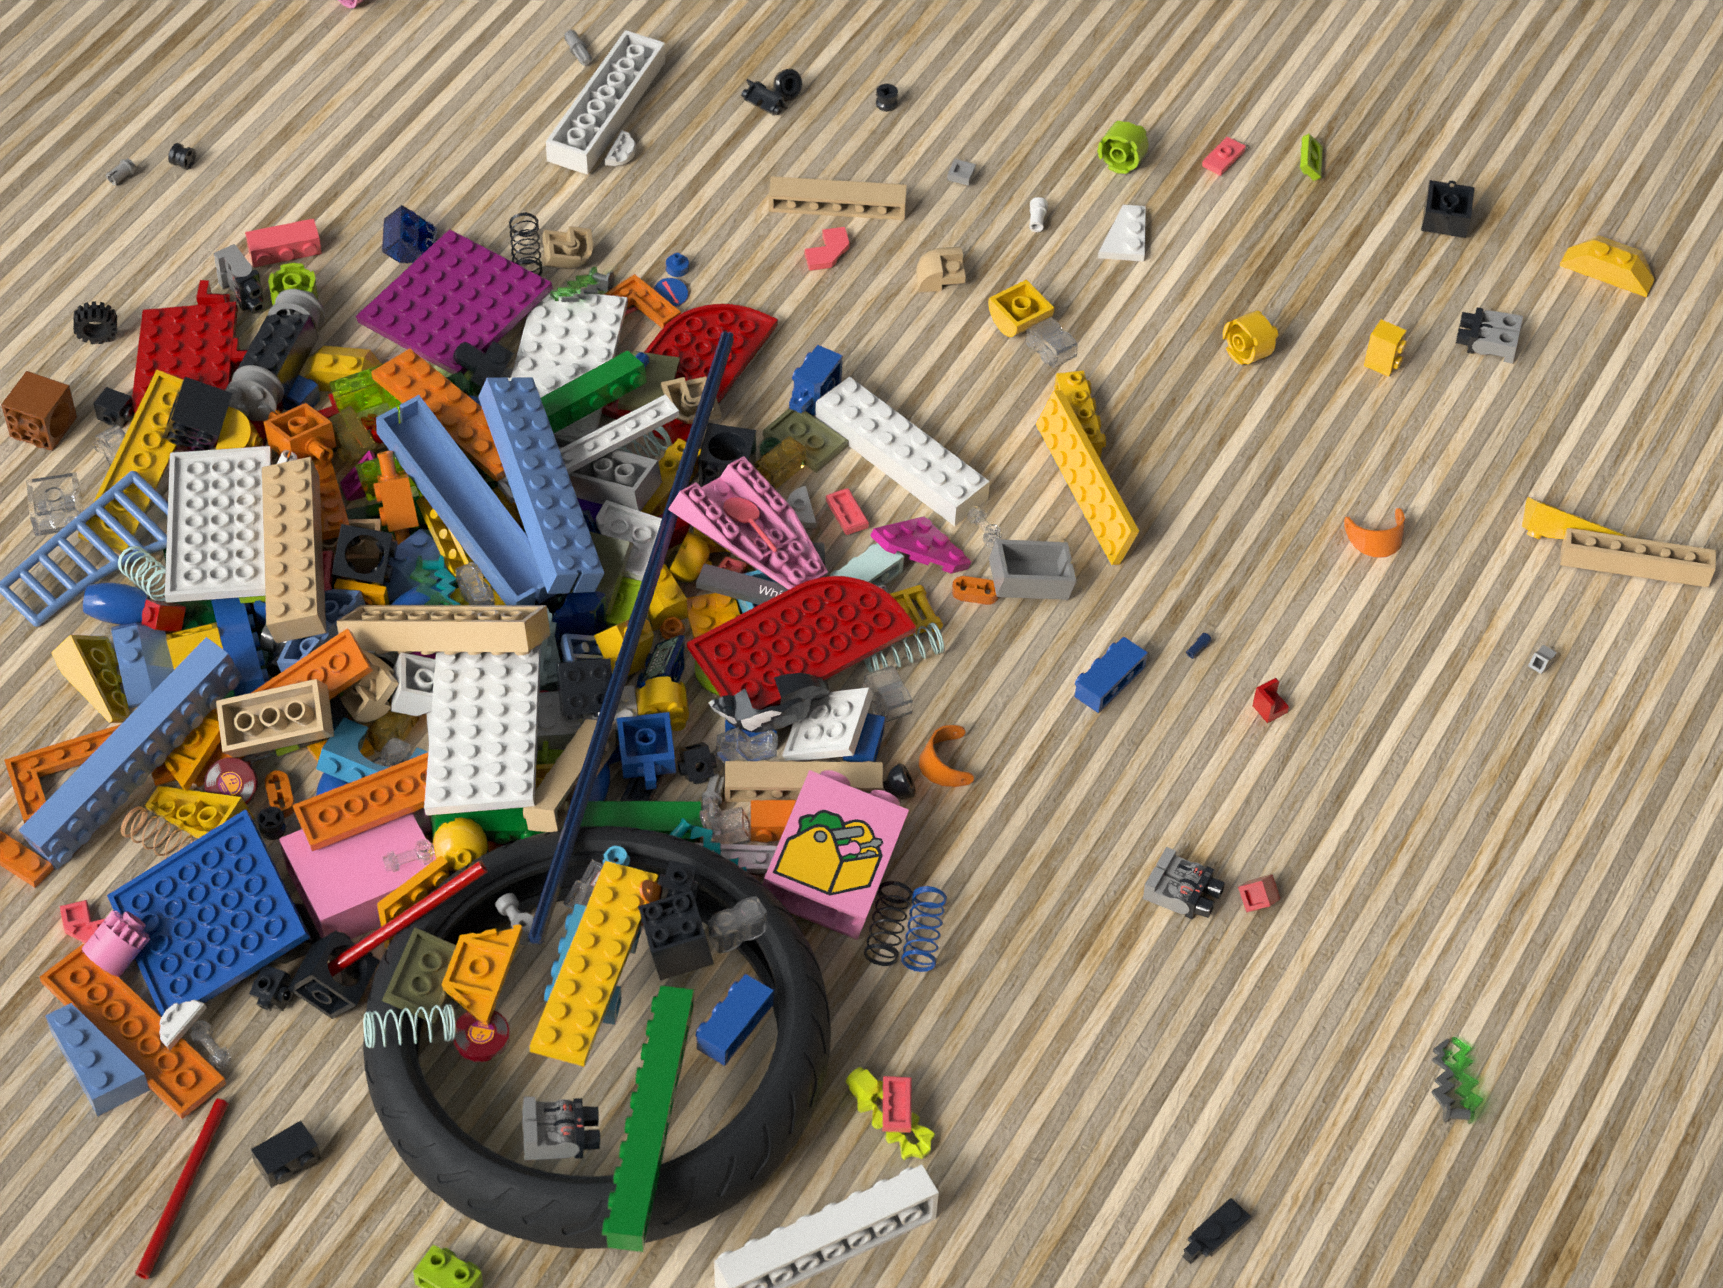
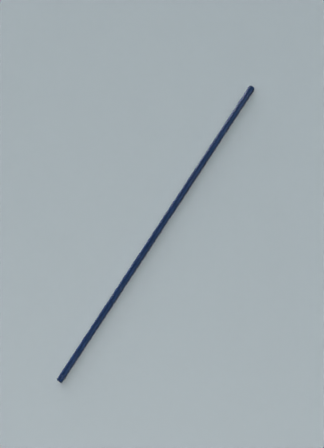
[528,331,734,945]

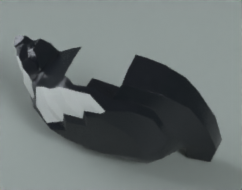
[708,673,829,733]

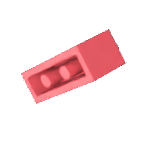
[245,218,322,268]

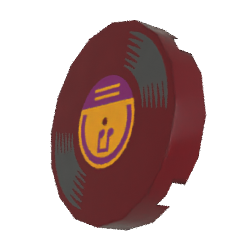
[204,757,258,805]
[453,1010,510,1062]

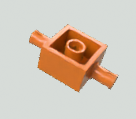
[264,403,336,463]
[373,451,419,546]

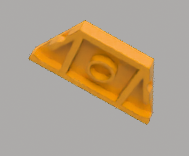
[164,708,221,792]
[442,924,523,1026]

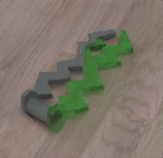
[550,267,615,302]
[1432,1037,1483,1124]

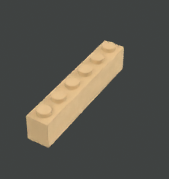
[769,176,907,220]
[1560,528,1716,587]
[523,719,619,832]
[725,760,883,802]

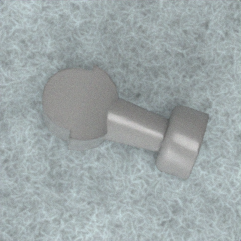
[495,893,534,945]

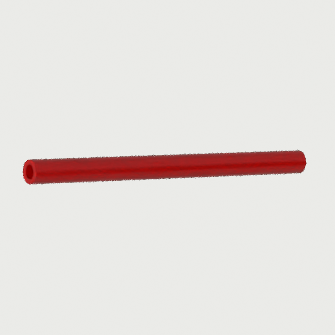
[328,861,488,977]
[135,1098,229,1279]

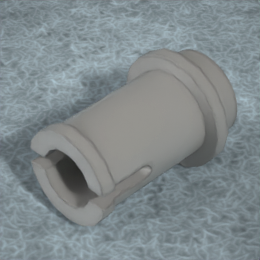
[106,158,136,186]

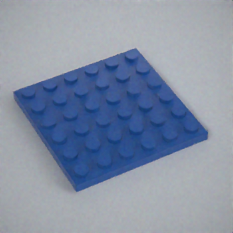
[107,809,310,1018]

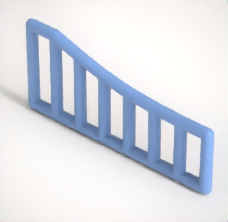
[0,471,168,627]

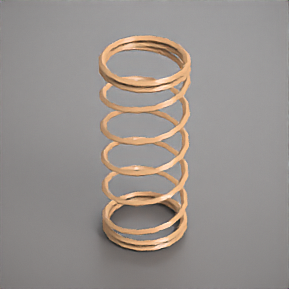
[121,806,194,858]

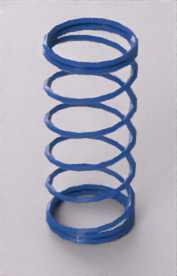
[901,886,947,972]

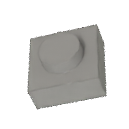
[947,159,976,186]

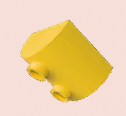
[989,279,1054,337]
[216,407,263,450]

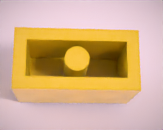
[1364,319,1407,377]

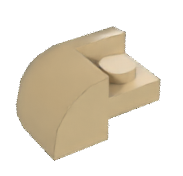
[542,226,593,269]
[916,247,965,292]
[661,377,722,424]
[340,650,399,722]

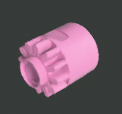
[82,910,150,977]

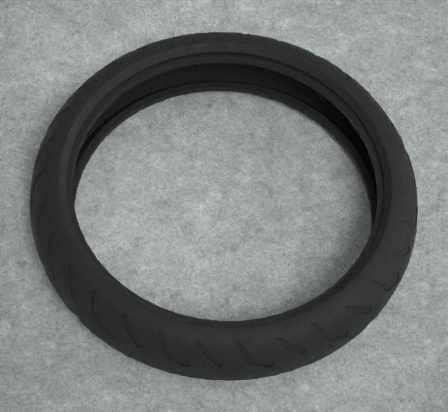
[363,826,831,1249]

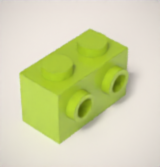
[413,1244,483,1288]

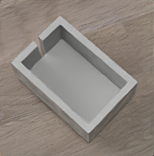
[989,539,1076,600]

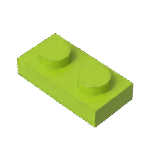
[1300,134,1323,181]

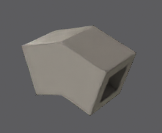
[1528,645,1557,674]

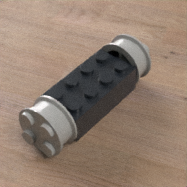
[225,289,325,421]

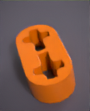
[952,576,999,605]
[265,770,294,818]

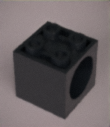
[162,377,232,451]
[698,423,756,487]
[332,524,398,587]
[638,890,714,981]
[288,930,380,1019]

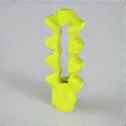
[845,1067,935,1160]

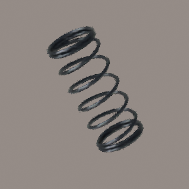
[509,212,543,276]
[864,881,913,966]

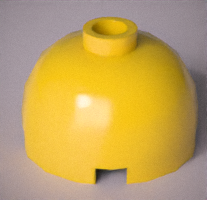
[669,531,712,583]
[433,818,488,873]

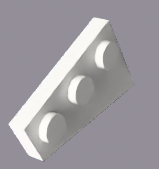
[1098,205,1146,261]
[508,362,583,398]

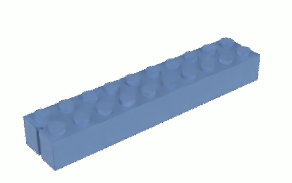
[478,377,604,594]
[376,395,556,605]
[19,637,243,870]

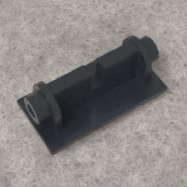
[741,79,788,115]

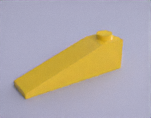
[1522,497,1628,540]
[51,635,130,723]
[145,786,254,838]

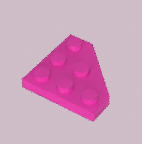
[870,516,972,574]

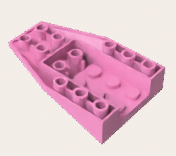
[668,456,828,590]

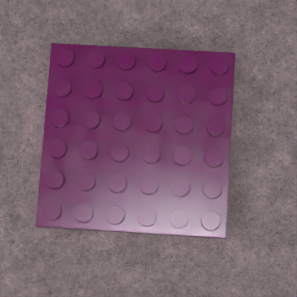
[356,229,553,378]

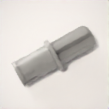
[564,30,592,66]
[701,774,725,823]

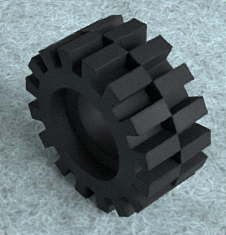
[73,301,117,345]

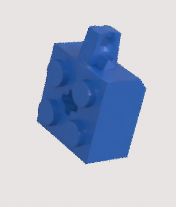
[789,345,843,416]
[617,712,676,790]

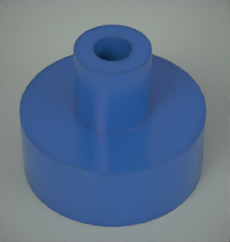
[666,253,689,277]

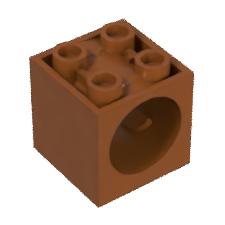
[1,371,77,451]

